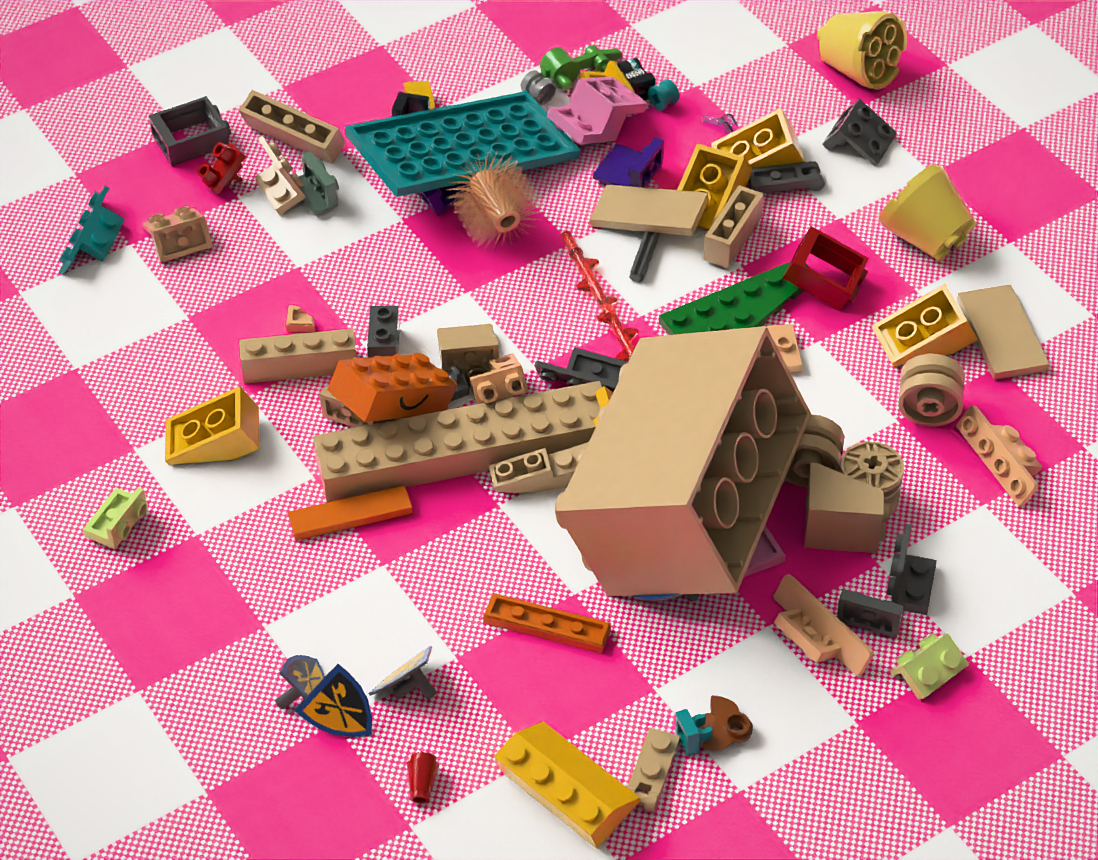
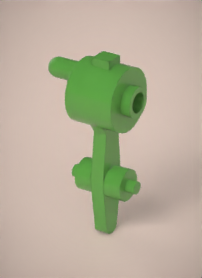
[540,45,623,90]

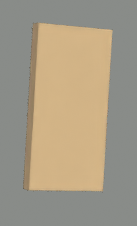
[589,184,709,236]
[957,284,1049,380]

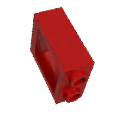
[783,226,869,311]

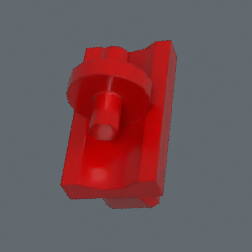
[197,142,247,195]

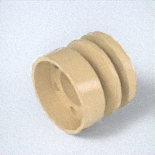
[840,441,904,516]

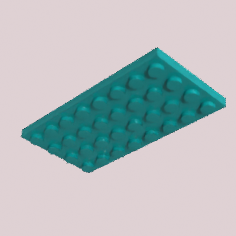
[345,91,581,197]

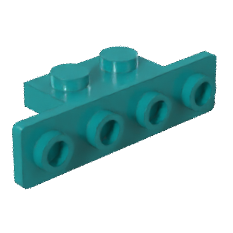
[58,186,125,275]

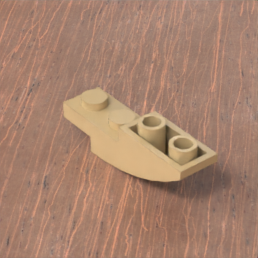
[489,442,589,493]

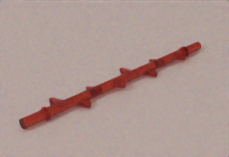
[561,231,639,362]

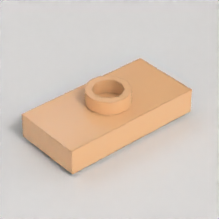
[767,324,802,373]

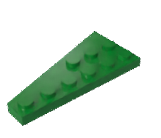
[659,262,810,335]

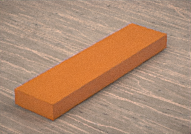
[288,485,413,541]
[483,593,612,654]

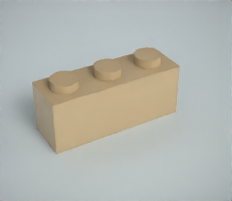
[703,185,764,268]

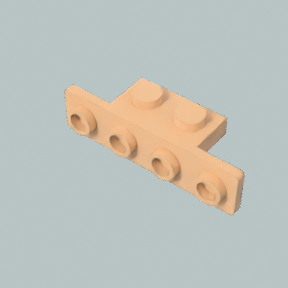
[956,406,1042,506]
[774,574,874,676]

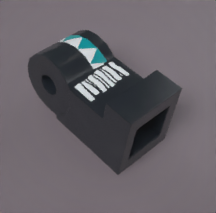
[616,57,656,101]

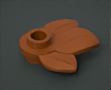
[698,695,753,751]

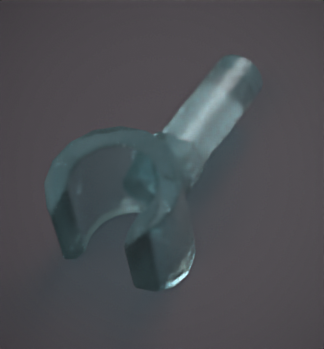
[701,113,738,134]

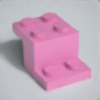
[546,77,648,145]

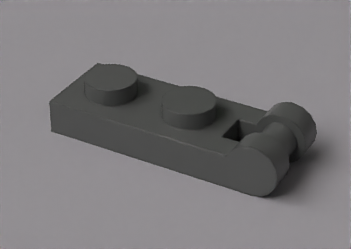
[748,161,825,193]

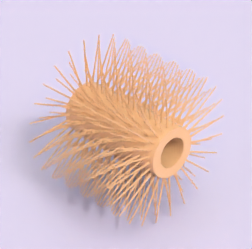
[446,151,544,251]

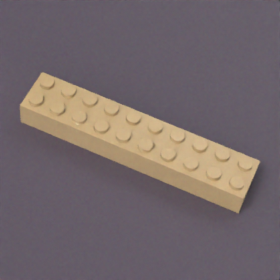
[313,381,602,503]

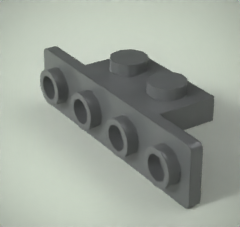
[534,347,628,392]

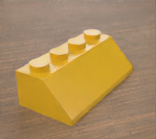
[493,721,641,849]

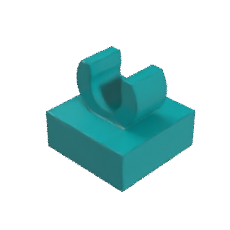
[675,708,712,756]

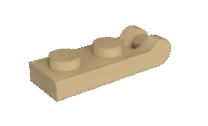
[626,727,681,813]

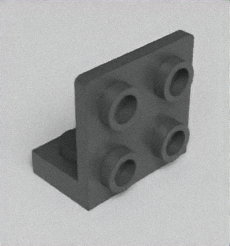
[821,98,897,166]
[886,524,937,615]

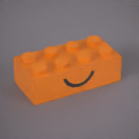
[327,353,458,422]

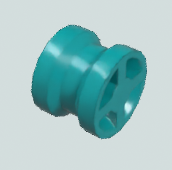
[647,79,680,111]

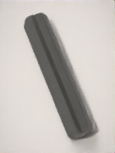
[629,231,661,283]

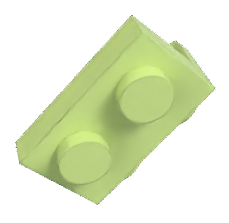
[83,487,148,549]
[890,633,969,700]

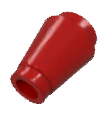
[407,752,439,804]

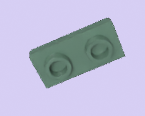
[298,151,339,215]

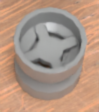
[520,70,556,105]

